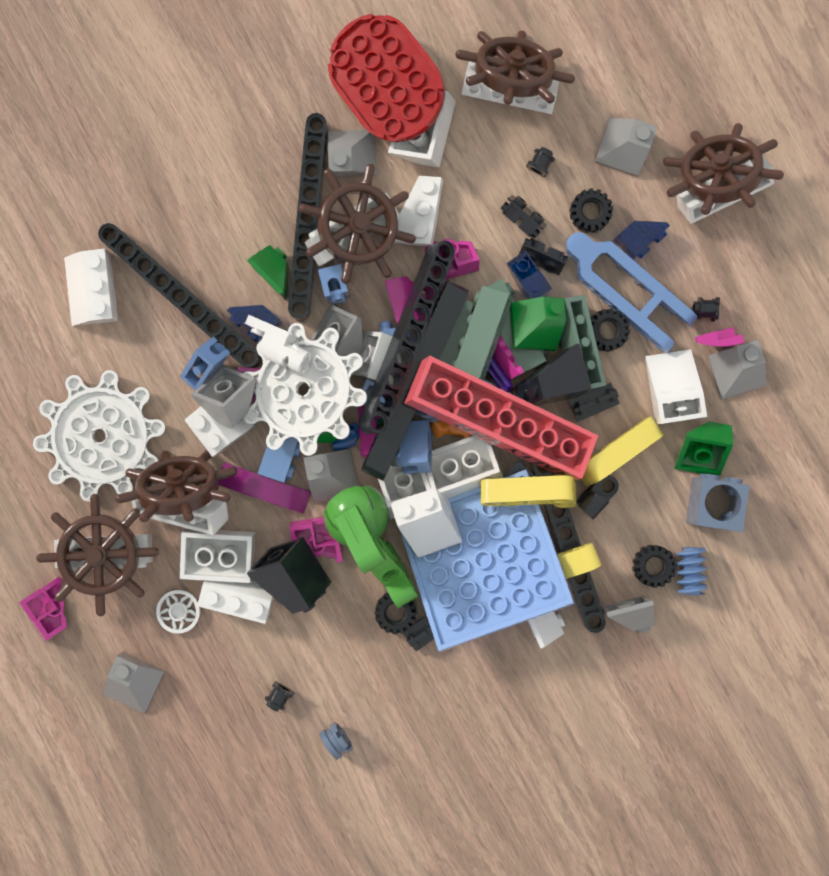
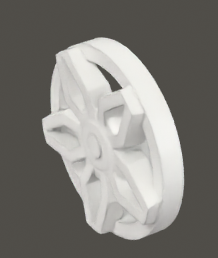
[156,590,200,634]

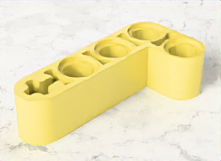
[581,416,664,487]
[481,476,576,508]
[557,543,602,579]

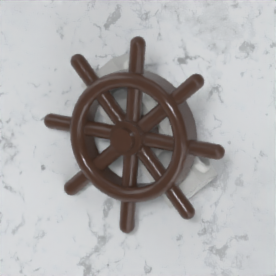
[455,30,575,114]
[663,123,784,224]
[299,164,416,284]
[115,450,237,535]
[36,494,159,617]

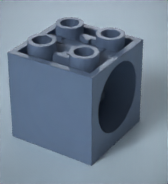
[686,474,750,532]

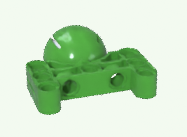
[324,485,419,608]

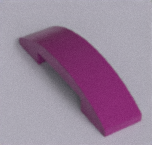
[218,462,311,513]

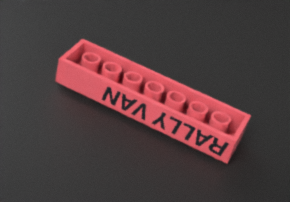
[404,356,599,480]

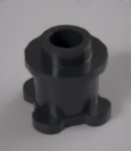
[526,147,555,177]
[692,297,720,322]
[265,681,294,712]

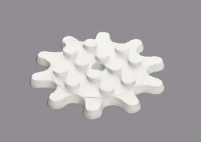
[243,323,367,456]
[33,370,165,501]

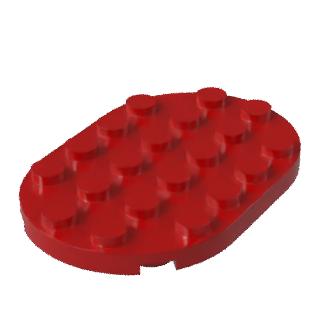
[328,14,445,142]

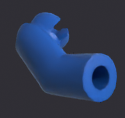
[332,423,359,451]

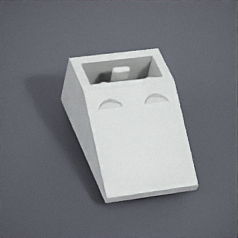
[645,349,707,424]

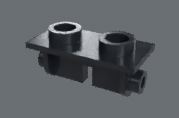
[500,195,547,239]
[517,238,568,275]
[568,383,620,422]
[403,615,434,652]

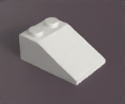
[378,446,431,519]

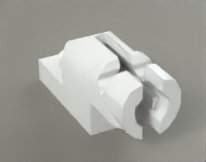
[245,315,311,374]

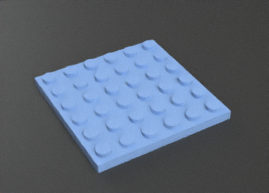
[400,470,575,652]

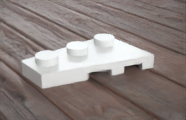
[394,176,443,247]

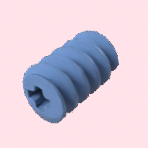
[676,547,707,595]

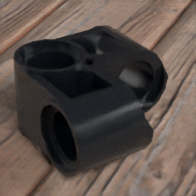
[576,475,619,520]

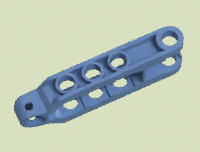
[565,232,698,353]

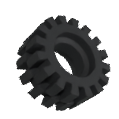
[569,188,613,233]
[590,309,630,352]
[632,545,677,588]
[375,593,417,635]

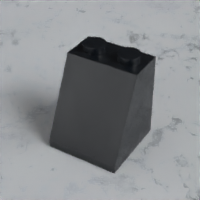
[515,344,592,406]
[247,537,332,614]

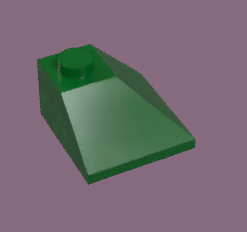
[247,245,288,300]
[510,297,566,351]
[674,421,733,476]

